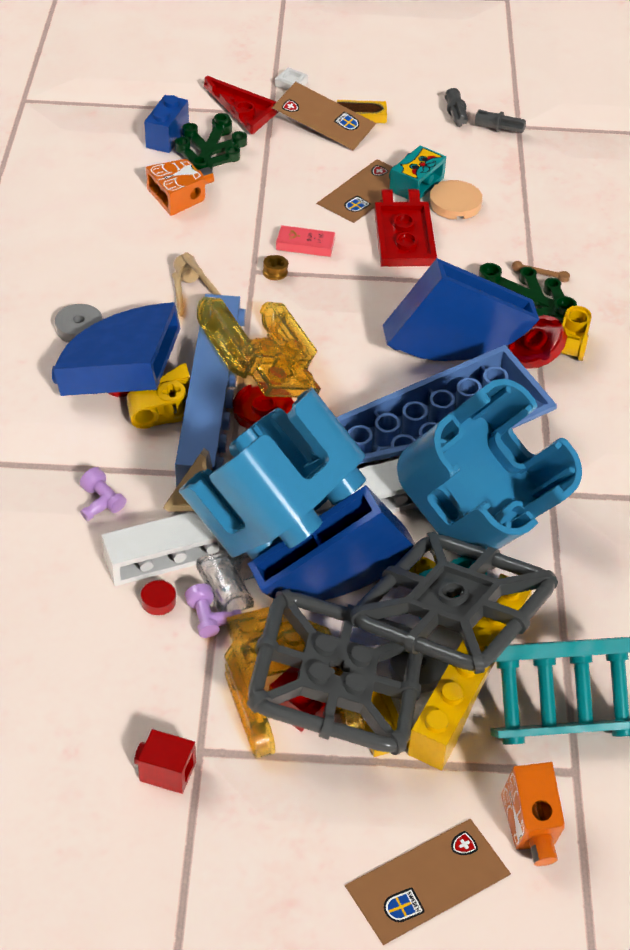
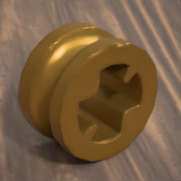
[263,255,289,280]

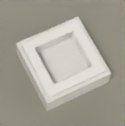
[275,67,308,90]

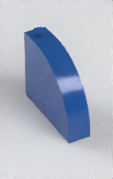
[382,258,539,361]
[52,302,181,396]
[248,485,415,600]

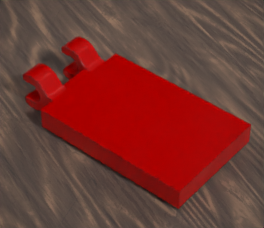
[374,189,437,267]

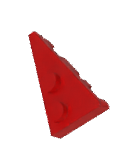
[204,76,278,134]

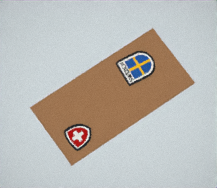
[272,82,376,151]
[316,159,392,223]
[344,819,511,945]

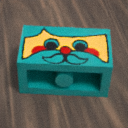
[389,145,447,200]

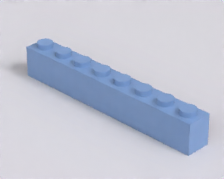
[175,294,246,487]

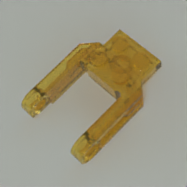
[197,297,321,398]
[224,607,365,759]

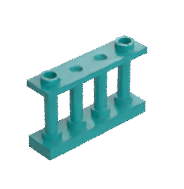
[484,637,630,745]

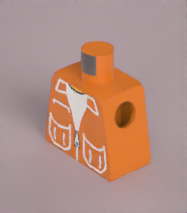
[146,159,214,216]
[501,762,564,866]

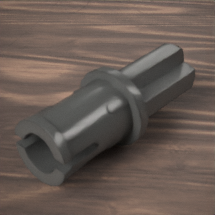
[445,88,468,127]
[475,109,526,133]

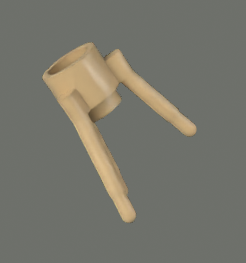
[172,252,221,316]

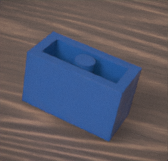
[144,95,189,153]

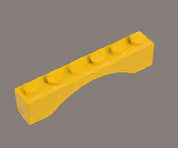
[408,574,532,771]

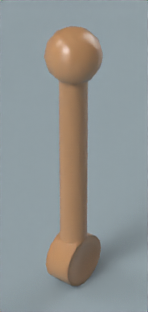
[512,261,570,282]

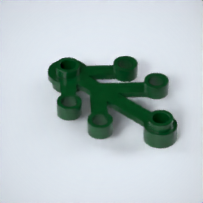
[175,113,247,170]
[479,263,577,322]

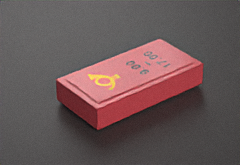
[276,225,335,257]

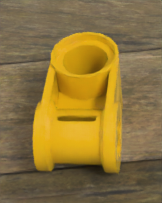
[561,306,592,361]
[126,381,186,429]

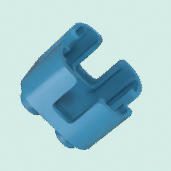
[397,379,582,557]
[178,387,366,560]

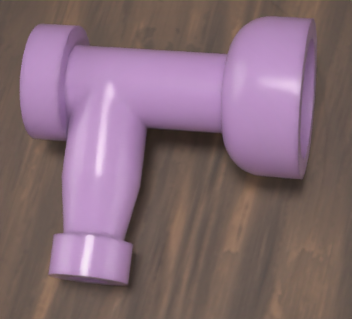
[80,467,127,521]
[185,584,242,638]

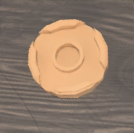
[429,180,482,219]

